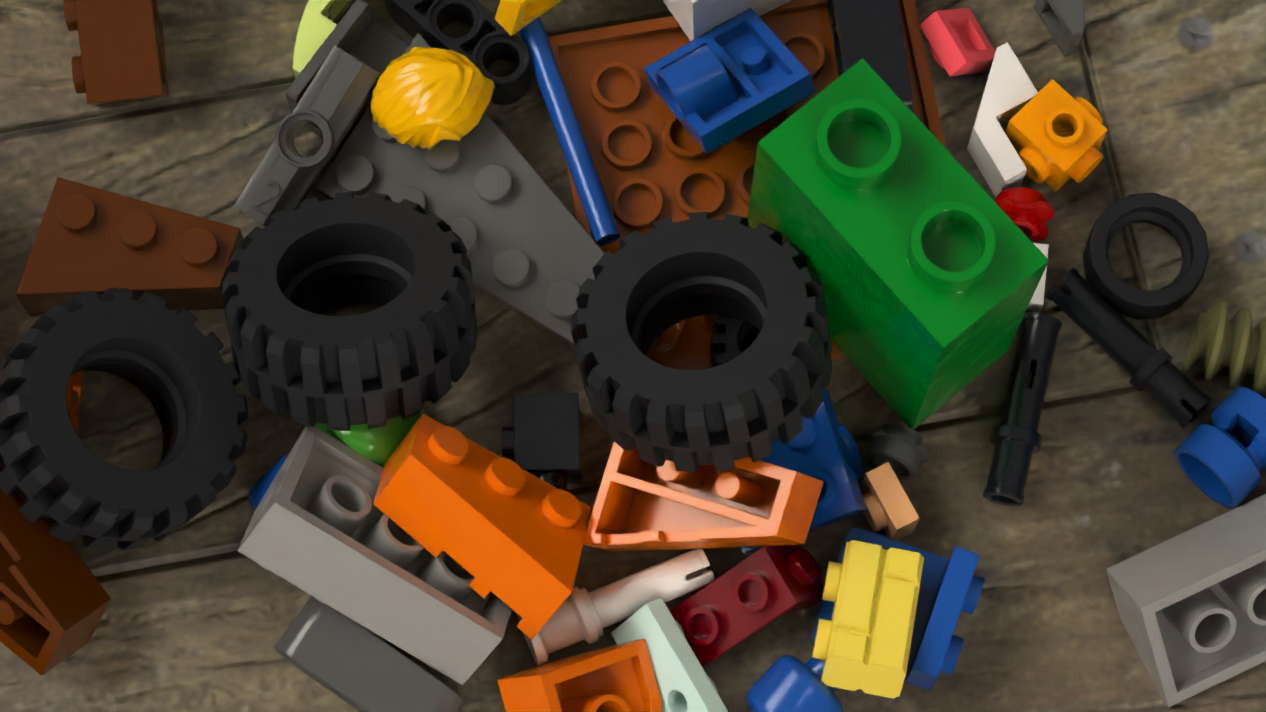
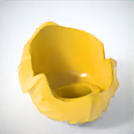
[371,47,495,150]

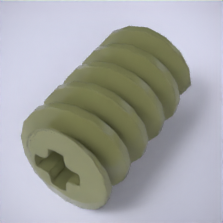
[1181,298,1266,395]

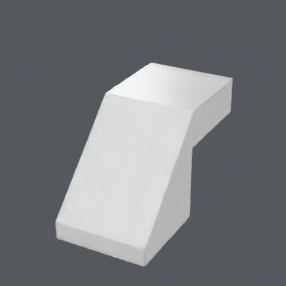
[967,42,1038,197]

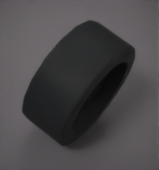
[1083,193,1209,320]

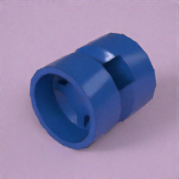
[1174,387,1266,509]

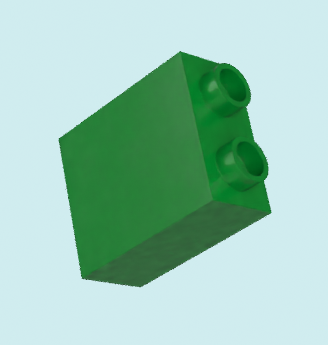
[748,58,1049,429]

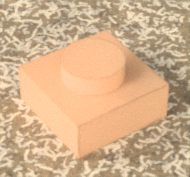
[861,462,920,541]

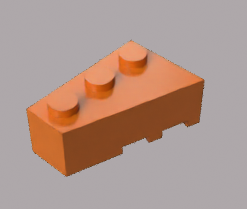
[373,414,591,640]
[583,442,824,552]

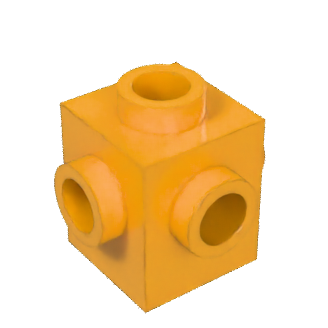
[1005,79,1108,192]

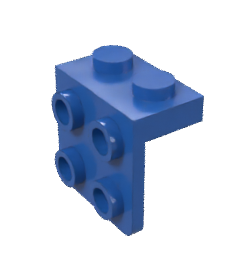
[811,528,985,691]

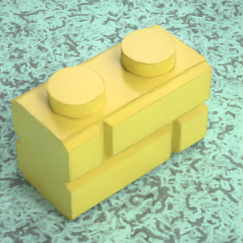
[812,540,924,699]

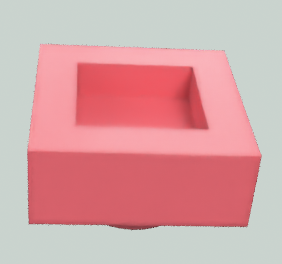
[919,8,995,76]

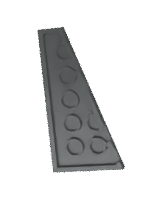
[316,33,664,357]

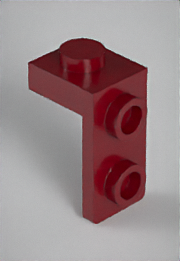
[670,545,824,667]

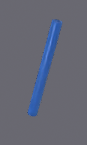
[519,16,621,246]

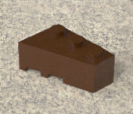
[63,0,169,106]
[16,177,244,316]
[0,463,111,676]

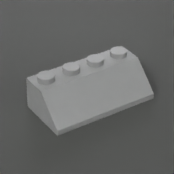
[238,426,512,685]
[1106,494,1266,708]

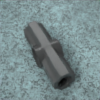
[235,45,381,226]

